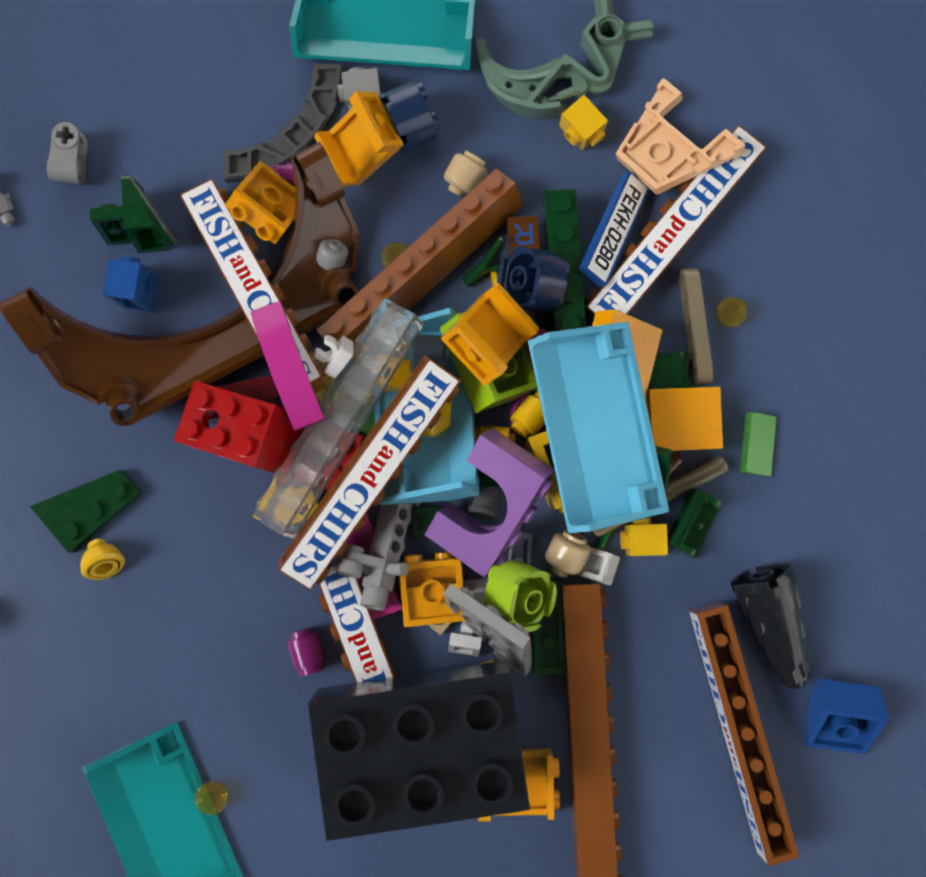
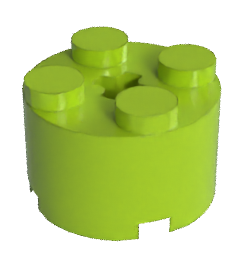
[482,559,557,632]

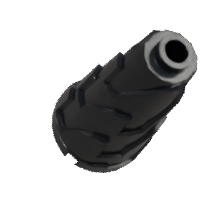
[730,563,810,689]

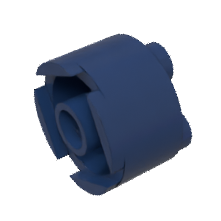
[379,81,441,153]
[497,246,569,313]

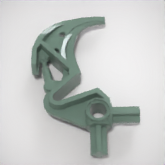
[476,0,653,120]

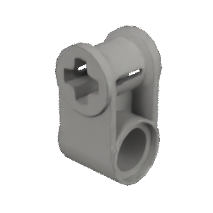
[47,122,89,185]

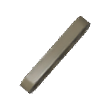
[679,268,713,385]

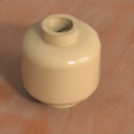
[444,150,488,198]
[545,529,590,578]

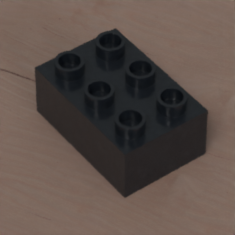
[308,660,530,841]

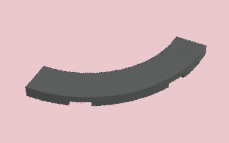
[224,64,344,183]

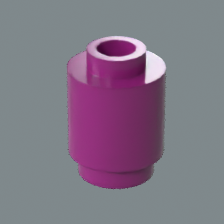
[287,628,325,677]

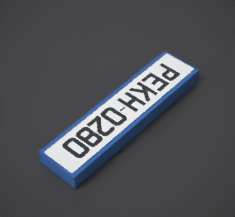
[578,171,650,287]

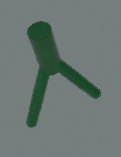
[461,236,504,288]

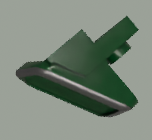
[90,175,177,253]

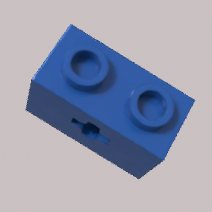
[103,256,159,312]

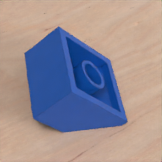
[804,678,889,754]

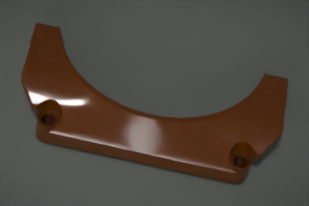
[0,142,360,426]

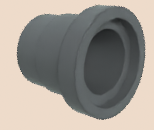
[467,486,499,520]

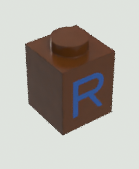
[506,215,540,258]

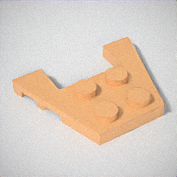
[616,78,746,195]

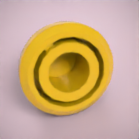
[80,539,126,580]

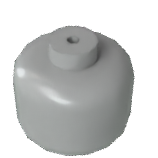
[316,239,348,270]

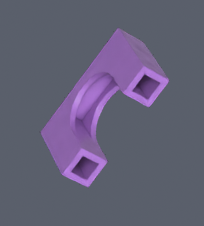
[425,428,555,578]

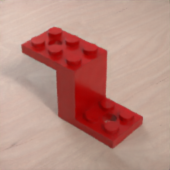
[174,381,366,490]

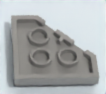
[443,584,532,677]

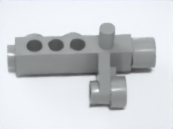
[336,503,413,611]

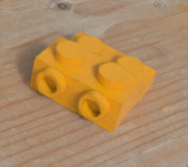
[224,160,295,244]
[399,551,465,627]

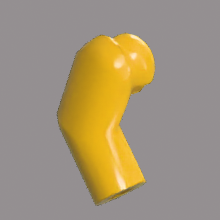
[422,401,452,437]

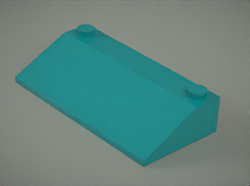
[289,0,476,71]
[81,722,243,877]

